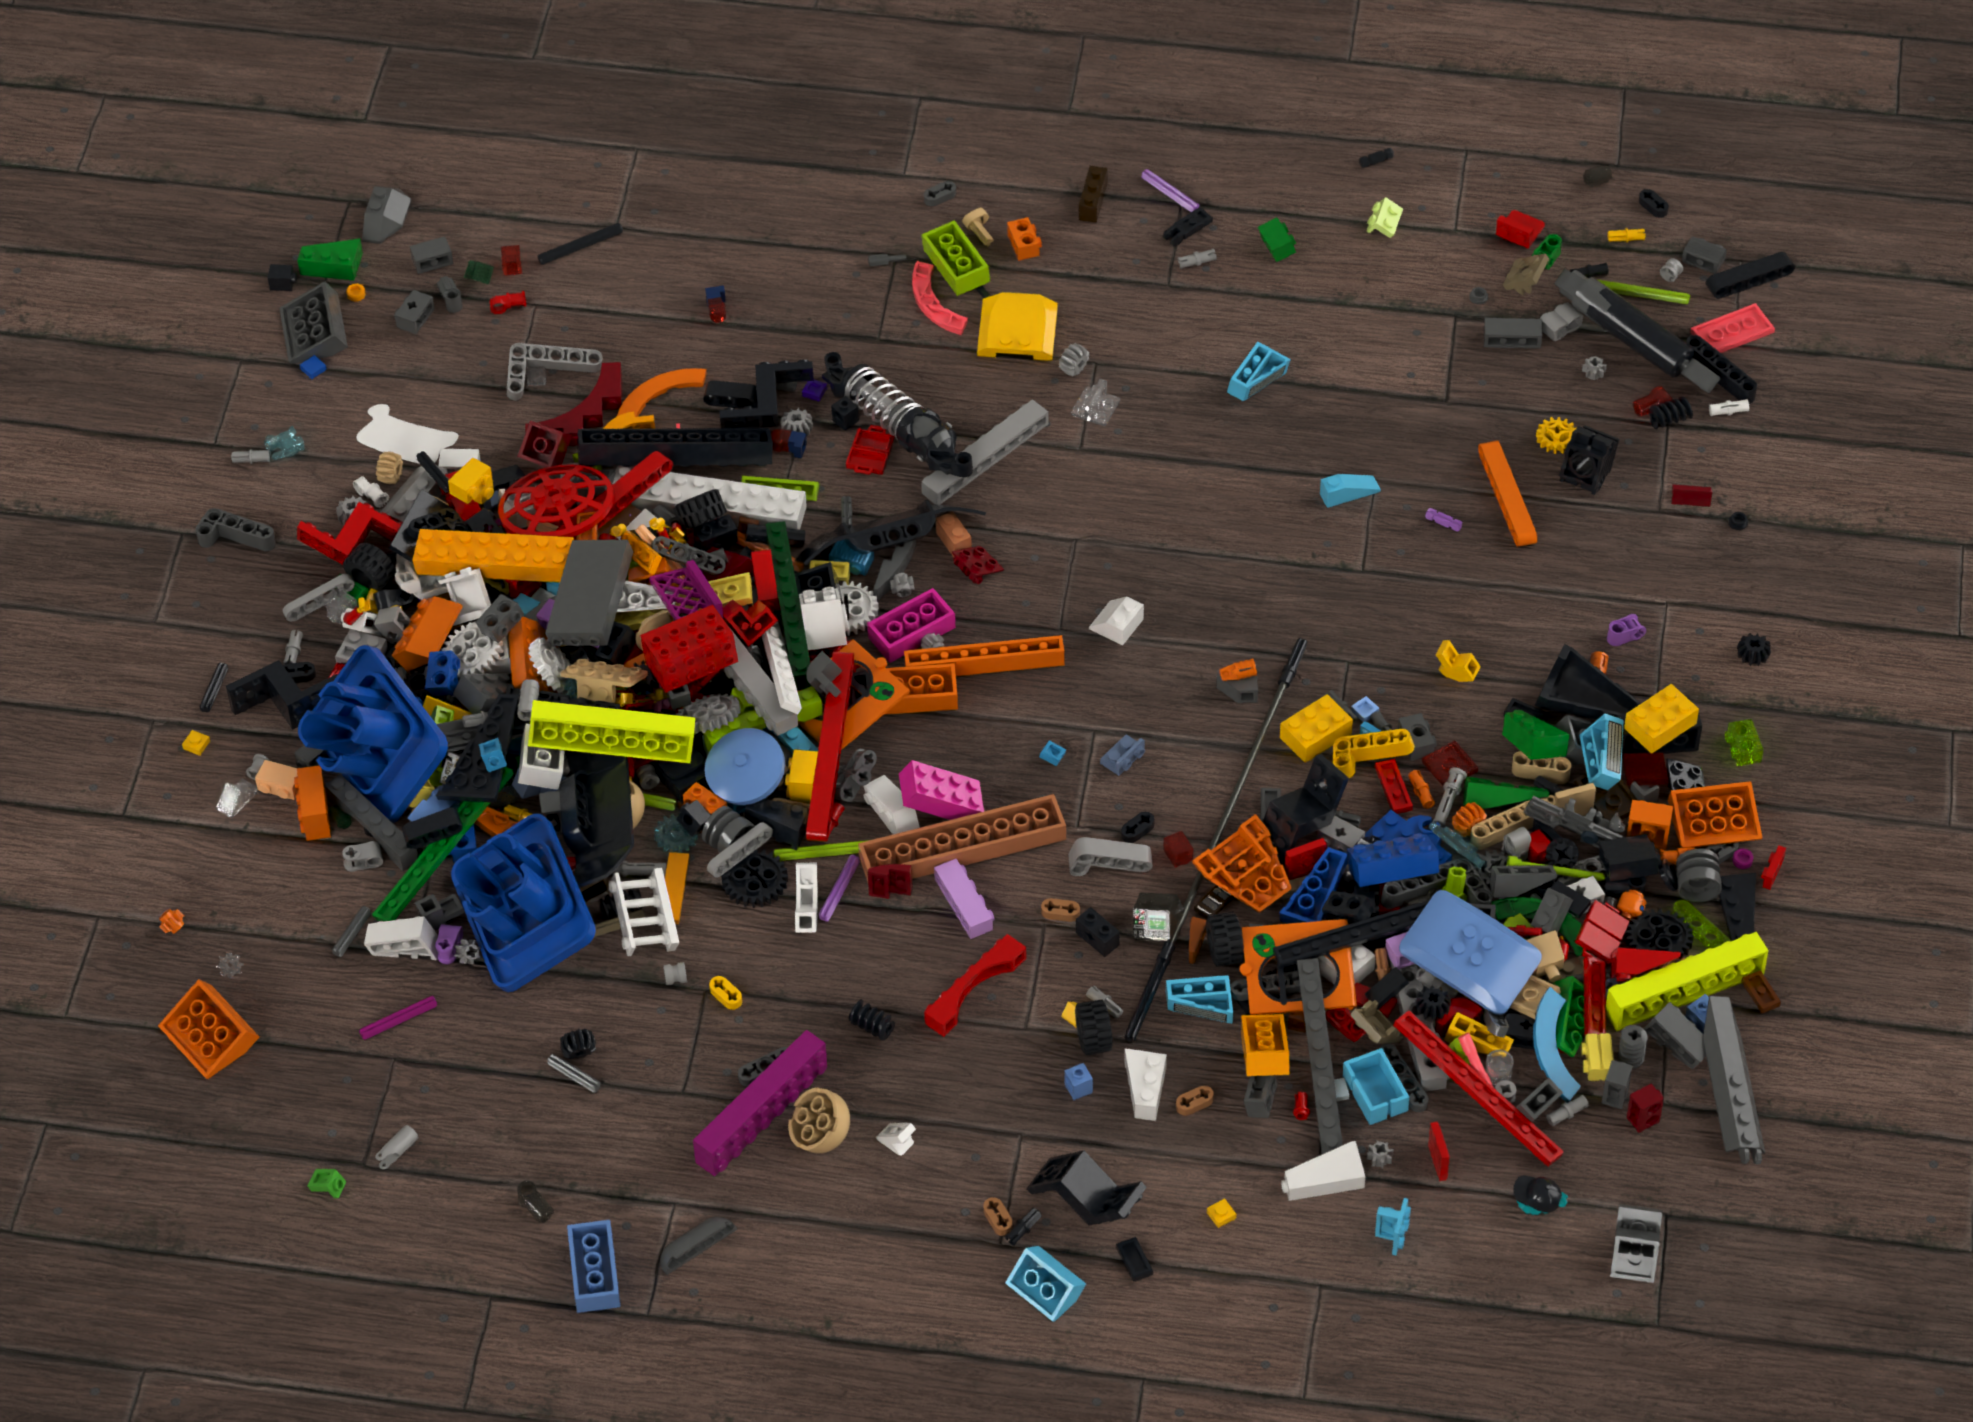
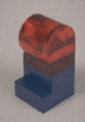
[705,285,726,323]
[771,429,807,459]

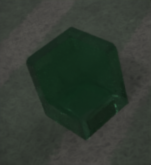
[464,260,494,285]

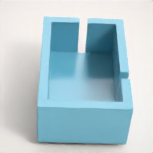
[1342,1048,1409,1125]

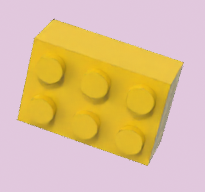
[1624,684,1699,754]
[1280,694,1353,763]

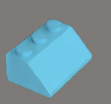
[1005,1246,1086,1322]

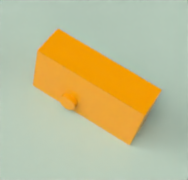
[1241,1014,1289,1076]

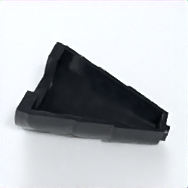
[1535,644,1641,720]

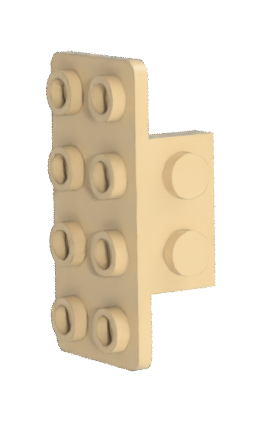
[560,659,648,703]

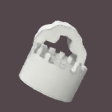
[353,476,389,508]

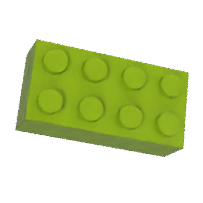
[921,220,990,296]

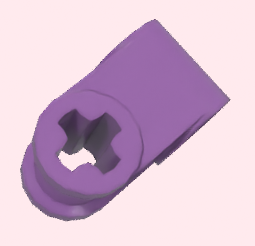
[1607,614,1647,646]
[435,924,463,964]

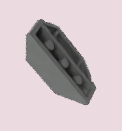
[362,186,411,244]

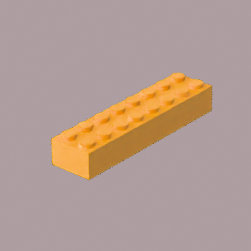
[412,529,574,583]

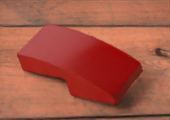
[1325,1008,1367,1043]

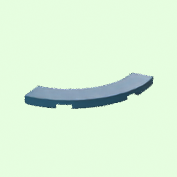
[1533,987,1581,1103]

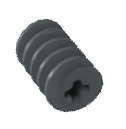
[1618,1025,1648,1069]

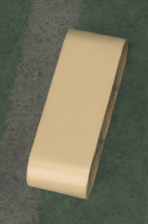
[1512,751,1571,784]

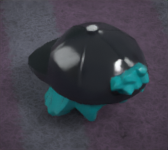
[1513,1175,1568,1215]

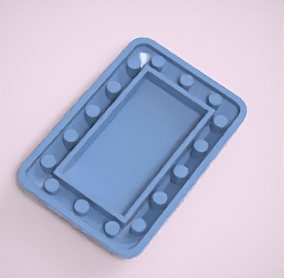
[1399,890,1542,1015]

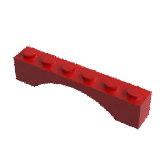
[924,934,1026,1037]

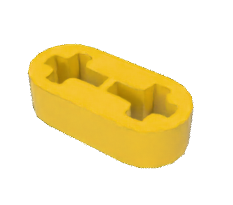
[709,976,742,1010]

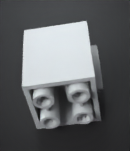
[799,587,849,650]

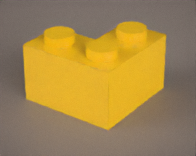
[448,457,494,505]
[785,750,818,804]

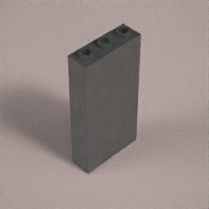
[545,540,633,646]

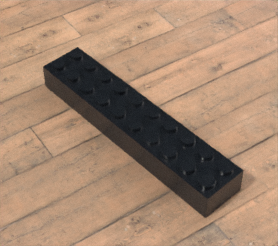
[577,428,773,467]

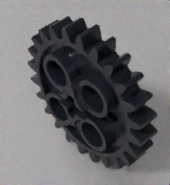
[721,849,788,908]
[1625,908,1694,963]

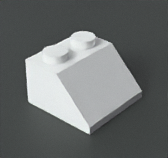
[1089,596,1144,646]

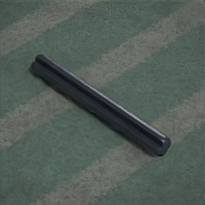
[537,223,623,265]

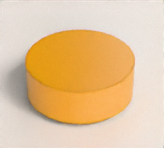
[346,284,366,302]

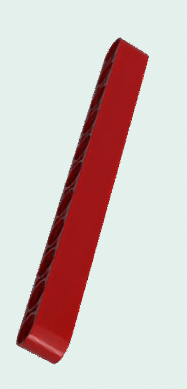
[504,451,673,591]
[806,652,854,842]

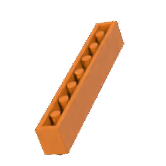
[904,635,1065,676]

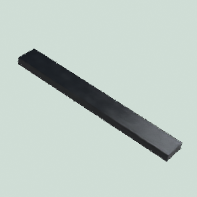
[1273,900,1430,968]

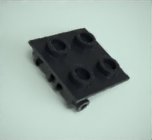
[1665,758,1705,794]

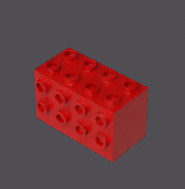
[640,604,738,693]

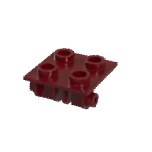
[952,546,1004,584]

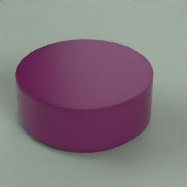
[1732,848,1754,869]

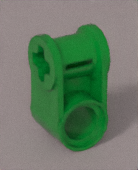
[1532,234,1562,270]

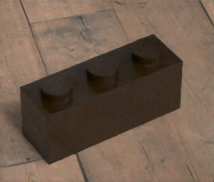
[1079,166,1108,223]

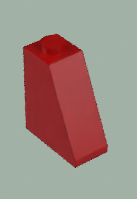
[751,549,779,612]

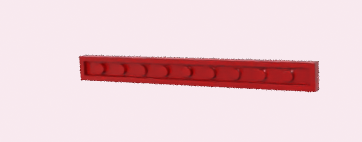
[1393,1010,1564,1167]

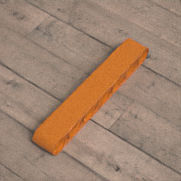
[1478,440,1537,547]

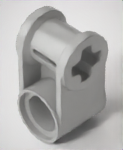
[1502,827,1531,862]
[342,841,383,872]

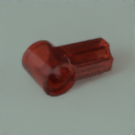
[1633,386,1673,417]

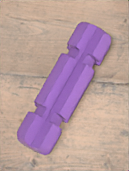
[1425,508,1462,532]

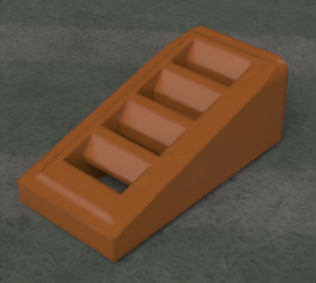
[1189,917,1207,964]

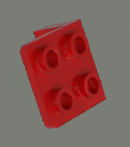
[1496,210,1545,249]

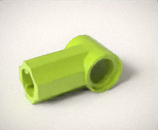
[1441,866,1467,901]

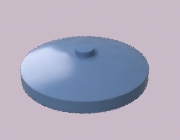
[705,728,785,805]

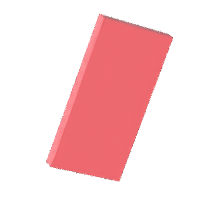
[1690,303,1775,353]

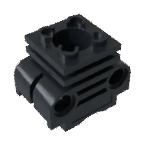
[1559,425,1620,495]

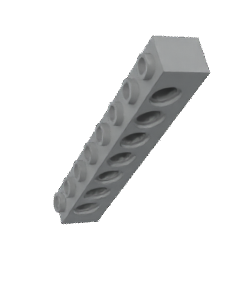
[1385,943,1450,1092]

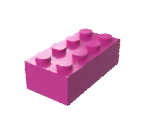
[867,588,956,663]
[899,760,984,820]

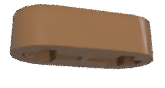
[1041,898,1080,922]
[1176,1086,1214,1116]
[983,1197,1013,1236]

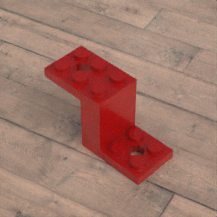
[297,502,402,565]

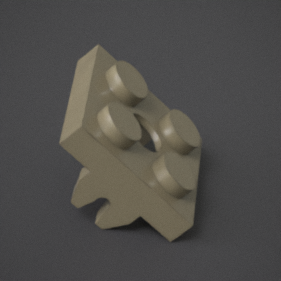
[1503,253,1549,295]
[1350,1000,1404,1044]

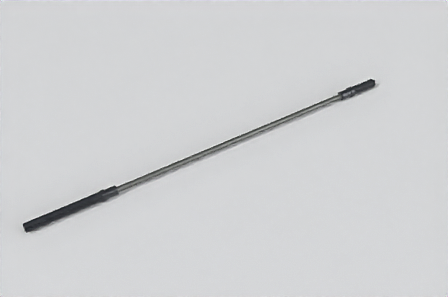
[1124,638,1307,1042]

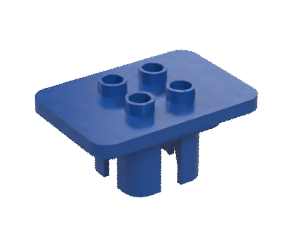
[298,645,448,823]
[451,814,596,992]

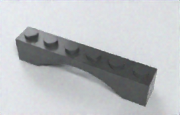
[324,774,418,871]

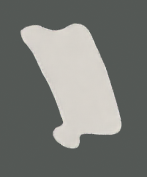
[356,404,459,464]

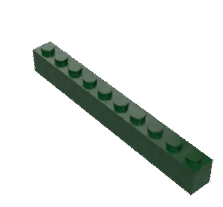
[766,521,812,690]

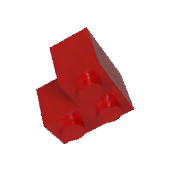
[723,599,778,647]

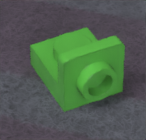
[307,1169,346,1198]

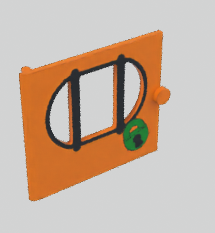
[797,639,910,749]
[1240,919,1357,1015]

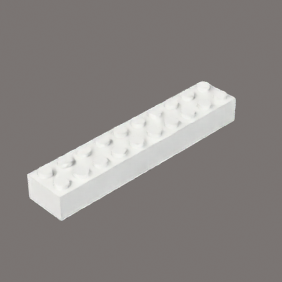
[612,465,807,530]

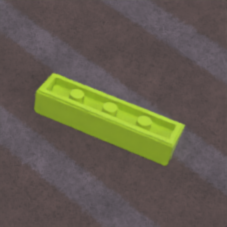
[741,476,820,501]

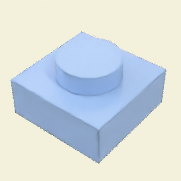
[1351,696,1379,722]

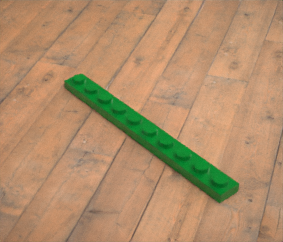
[372,766,514,922]

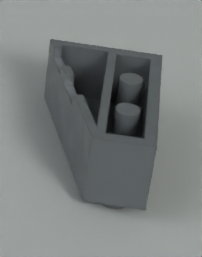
[1644,1002,1706,1069]

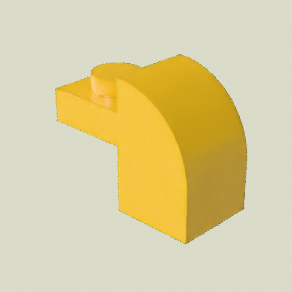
[1436,640,1481,682]

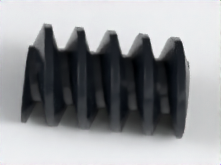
[1649,396,1693,430]
[597,888,642,919]
[848,999,895,1041]

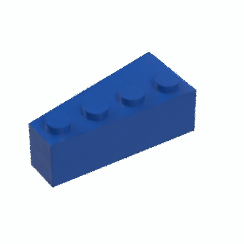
[1279,847,1348,924]

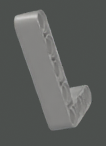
[506,343,603,401]

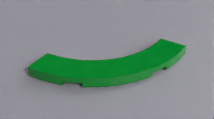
[1491,897,1590,957]

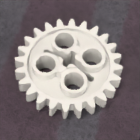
[840,581,879,636]
[442,622,504,679]
[528,637,577,695]

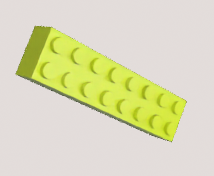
[528,700,695,763]
[1606,932,1769,1031]

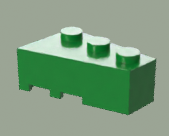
[297,239,363,281]
[1502,710,1570,760]

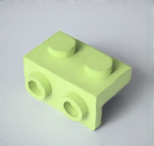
[1367,197,1403,238]

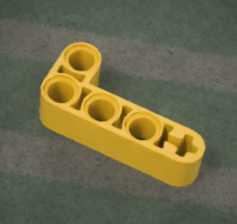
[1333,729,1415,778]

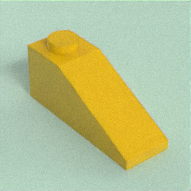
[1444,1012,1514,1058]

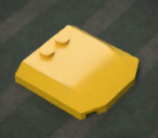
[977,292,1058,361]

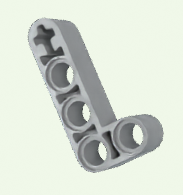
[1068,837,1153,876]

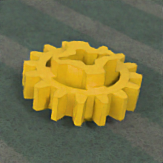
[1536,417,1576,454]

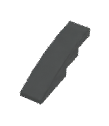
[874,533,916,602]

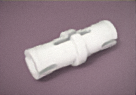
[1709,399,1749,416]

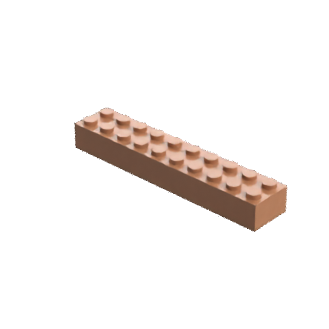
[858,794,1066,882]

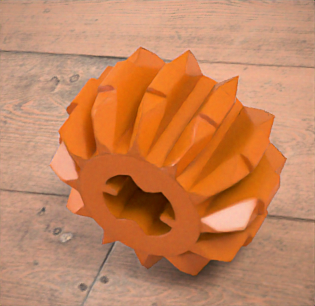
[1451,802,1487,837]

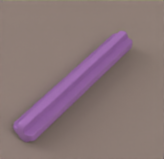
[1142,169,1199,212]
[819,855,860,922]

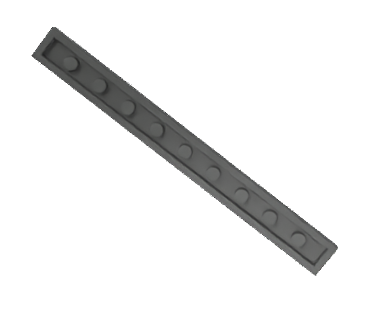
[1297,958,1343,1155]

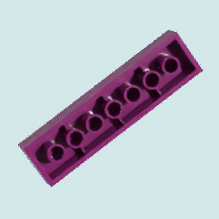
[693,1030,827,1177]

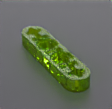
[1672,900,1731,949]

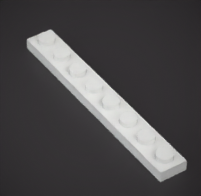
[762,621,802,714]

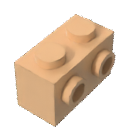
[255,760,298,800]

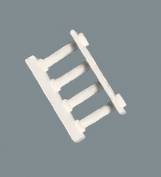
[609,868,679,956]

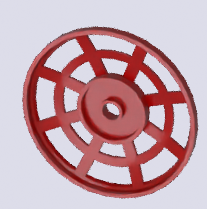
[498,464,614,537]

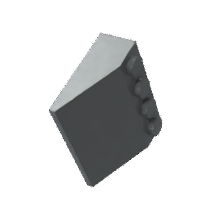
[279,281,348,364]

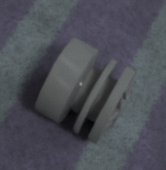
[702,806,755,853]
[1676,849,1722,902]

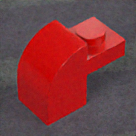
[1435,998,1483,1037]

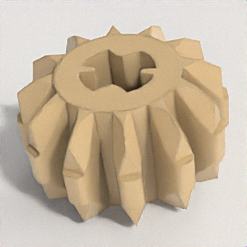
[376,451,403,484]

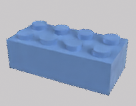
[567,1220,621,1313]

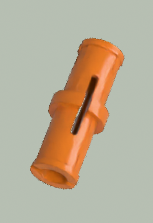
[1408,770,1435,809]

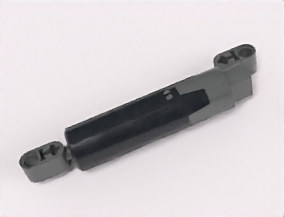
[1554,269,1721,394]

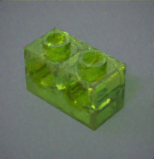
[1725,719,1764,766]

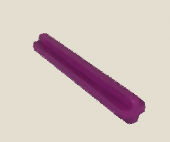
[359,996,437,1040]

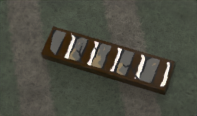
[1194,885,1235,919]

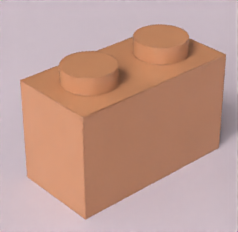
[936,511,972,557]

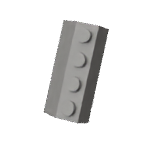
[379,466,447,523]

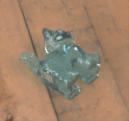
[264,426,305,460]

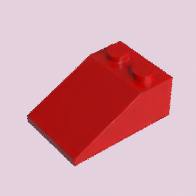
[1611,948,1681,983]

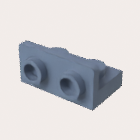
[1100,734,1145,776]

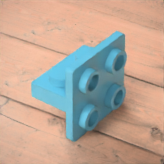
[1375,1198,1411,1256]

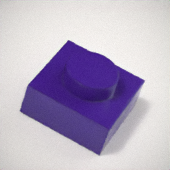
[802,380,827,402]

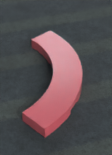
[912,261,968,335]

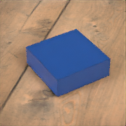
[300,355,327,379]

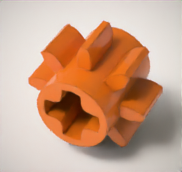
[159,908,184,934]

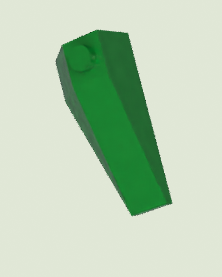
[1463,777,1549,809]
[1553,976,1584,1057]

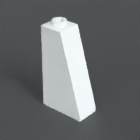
[1281,1141,1365,1201]

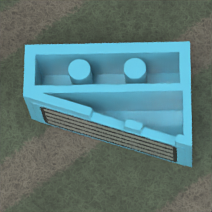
[1227,342,1291,401]
[1579,714,1623,790]
[1165,975,1233,1024]

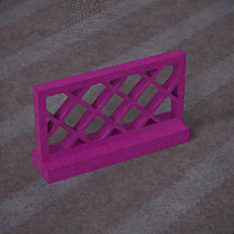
[649,560,723,620]

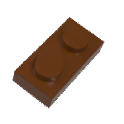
[1741,970,1781,1013]

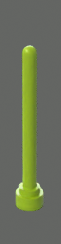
[1506,855,1605,881]

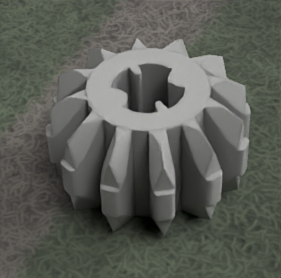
[1059,343,1089,377]
[780,407,813,438]
[336,496,366,525]

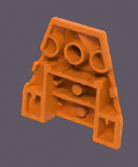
[1192,814,1292,913]

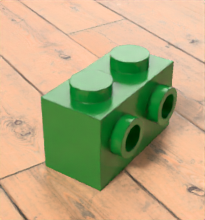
[1257,217,1296,262]

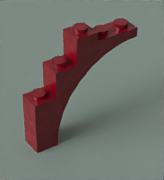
[525,362,622,446]

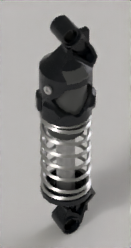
[822,352,973,478]

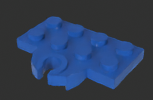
[1365,810,1452,865]

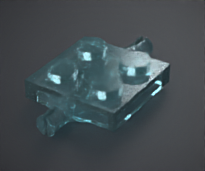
[1429,821,1485,868]

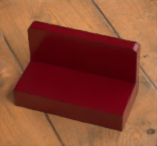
[1671,484,1712,507]

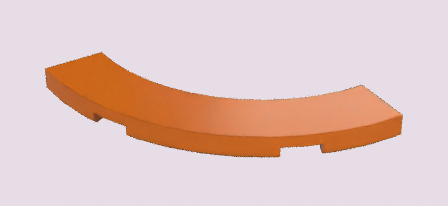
[617,368,707,417]

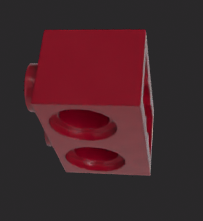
[1626,1083,1664,1133]

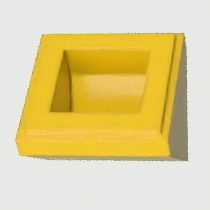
[1061,1002,1077,1028]

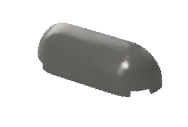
[661,1217,737,1275]

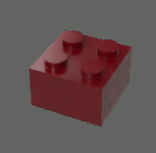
[517,421,572,467]

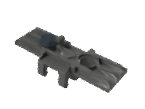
[1523,796,1623,848]

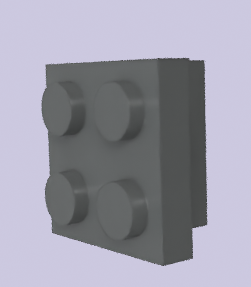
[1610,1204,1663,1283]

